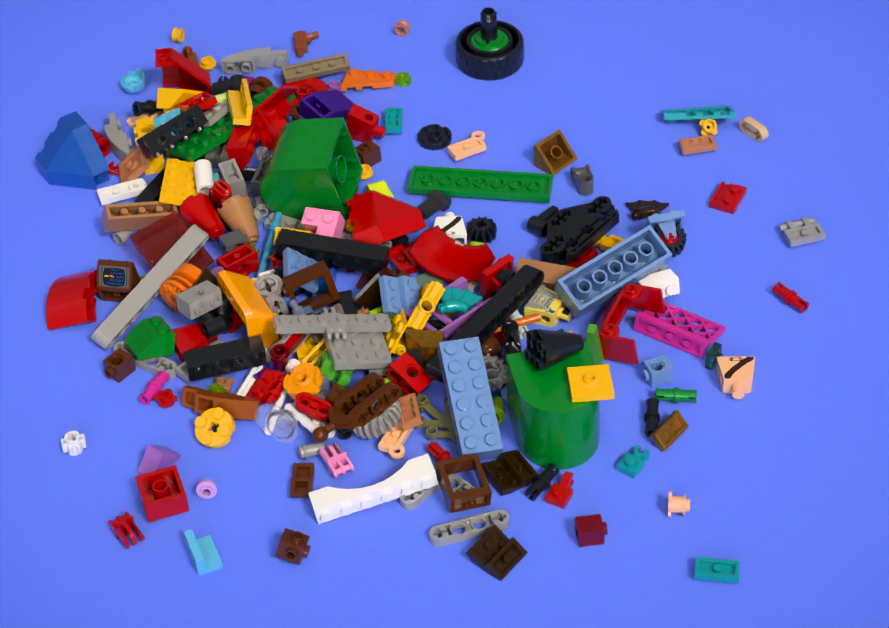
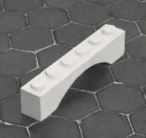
[308,454,438,524]

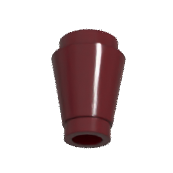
[270,344,289,372]

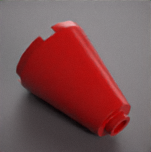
[179,193,225,239]

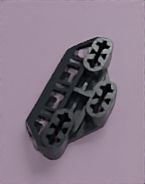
[540,196,619,265]

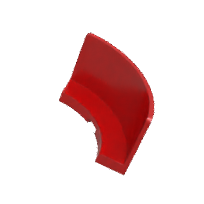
[409,225,496,283]
[46,269,98,330]

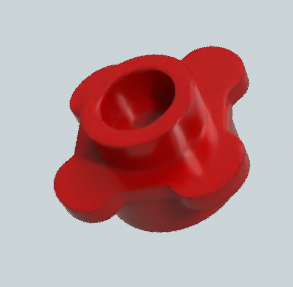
[154,389,177,408]

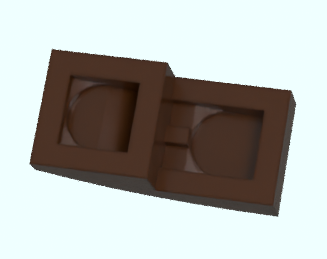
[290,463,315,498]

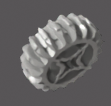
[352,395,402,439]

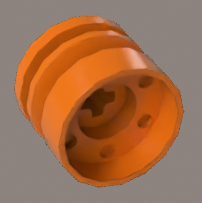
[160,263,201,313]

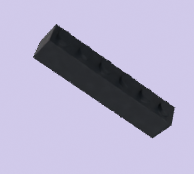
[275,228,389,274]

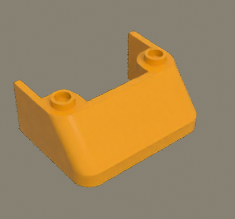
[216,270,279,348]

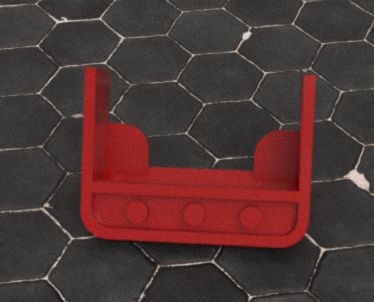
[251,86,299,157]
[596,284,665,365]

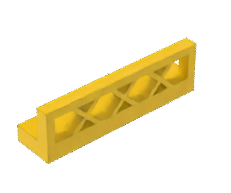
[227,79,253,126]

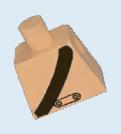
[716,356,755,399]

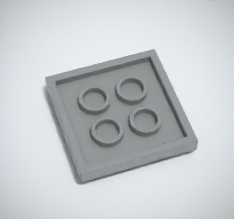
[322,332,393,370]

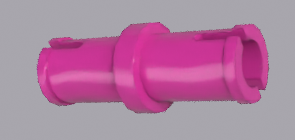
[139,371,169,405]

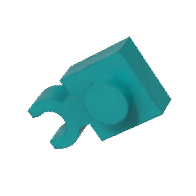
[616,445,650,479]

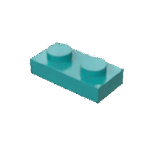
[694,557,740,584]

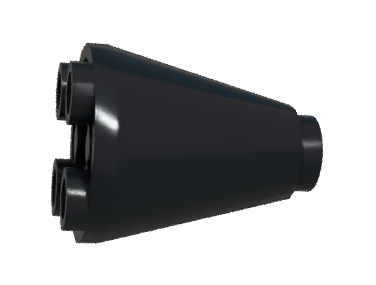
[524,329,584,371]

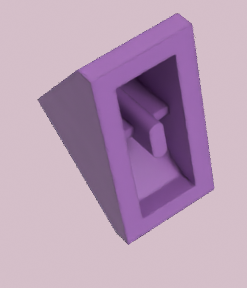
[137,445,181,475]

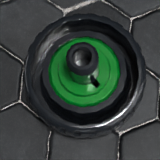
[456,7,524,81]

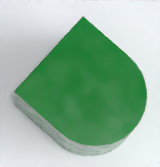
[260,117,363,220]
[506,341,600,470]

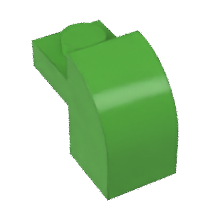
[316,350,354,387]

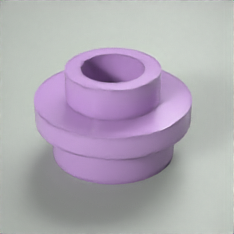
[196,479,217,499]

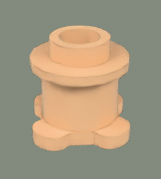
[668,491,690,517]

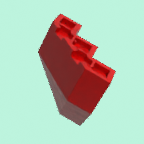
[155,48,213,95]
[346,190,426,245]

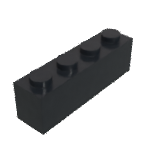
[184,335,267,382]

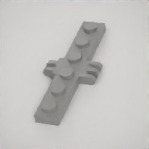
[272,308,392,340]

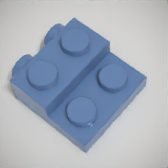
[378,275,420,316]

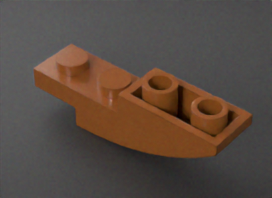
[182,385,259,420]

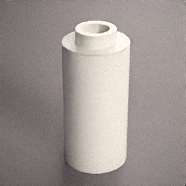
[194,159,214,197]

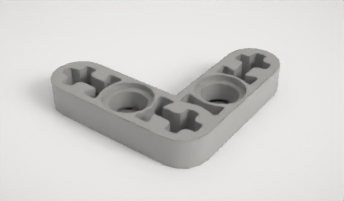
[400,465,476,510]

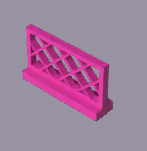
[634,302,726,359]

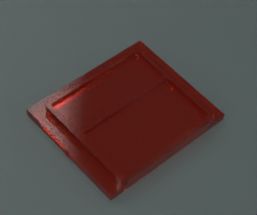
[130,211,214,269]

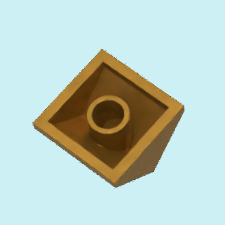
[534,129,578,175]

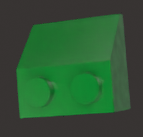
[124,316,175,360]

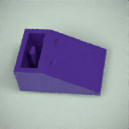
[299,90,354,120]

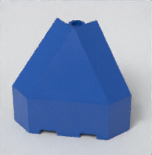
[35,111,110,190]

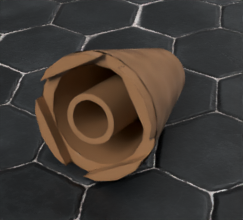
[217,194,260,246]

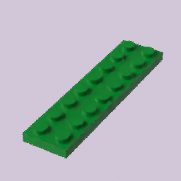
[170,86,296,162]
[407,165,554,203]

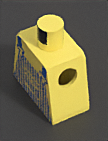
[524,285,572,327]

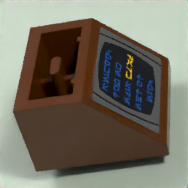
[96,259,141,302]

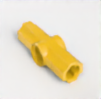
[406,281,445,330]

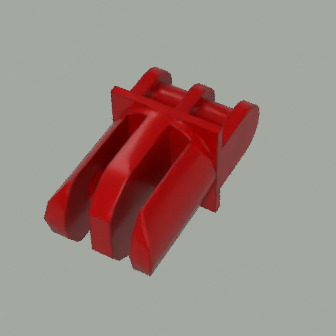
[108,511,145,549]

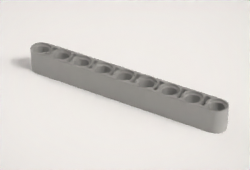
[91,224,210,350]

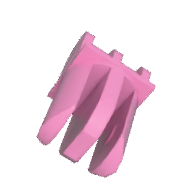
[319,442,354,478]

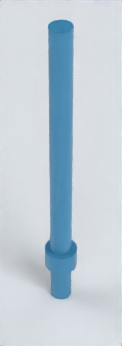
[256,212,282,277]

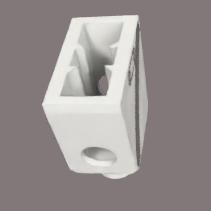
[434,212,467,246]

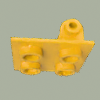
[384,309,408,356]

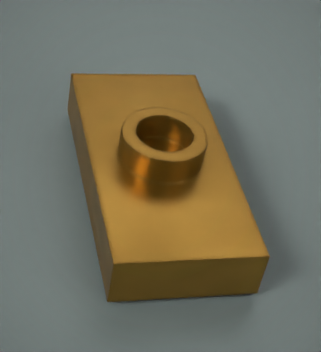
[650,410,689,452]

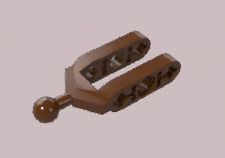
[312,372,402,443]

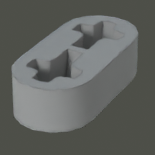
[265,293,290,315]

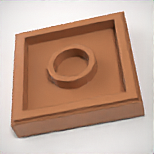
[118,145,149,183]

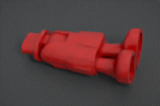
[209,179,232,210]

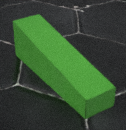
[586,324,604,365]

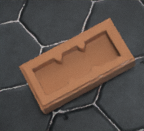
[678,135,717,155]
[398,392,423,430]

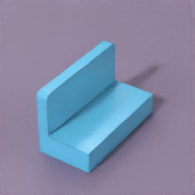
[184,529,223,576]

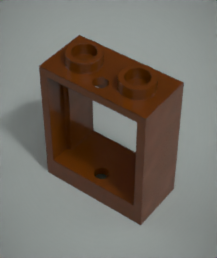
[281,260,341,311]
[436,453,492,513]

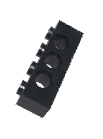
[136,104,208,159]

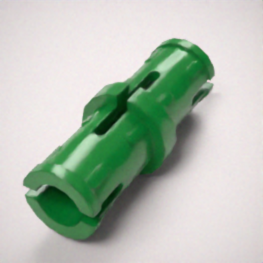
[655,387,697,403]

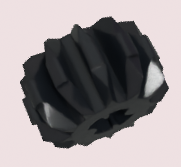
[466,216,497,244]

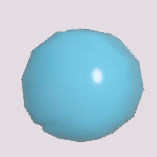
[120,68,146,93]

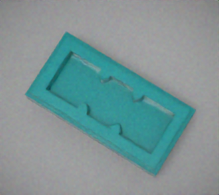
[384,107,403,134]

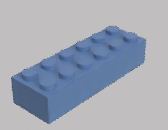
[554,225,673,319]
[437,336,503,461]

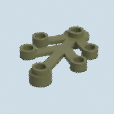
[415,394,457,445]

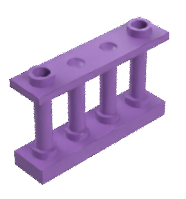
[405,277,491,341]

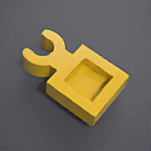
[594,234,625,251]

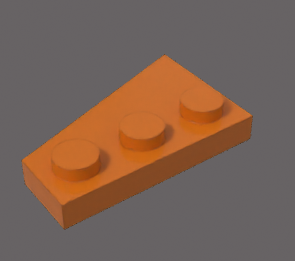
[341,69,397,91]

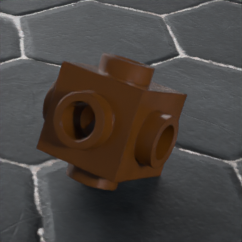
[275,528,311,565]

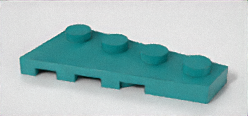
[661,105,736,122]

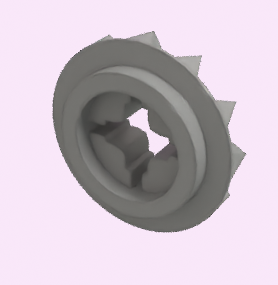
[254,274,283,301]

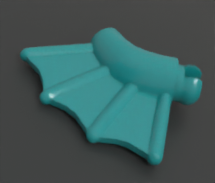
[437,286,482,314]

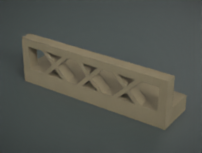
[281,53,350,83]

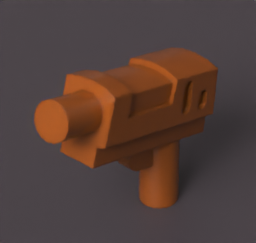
[293,30,319,57]

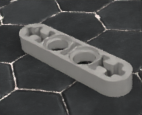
[113,341,177,380]
[429,510,510,547]

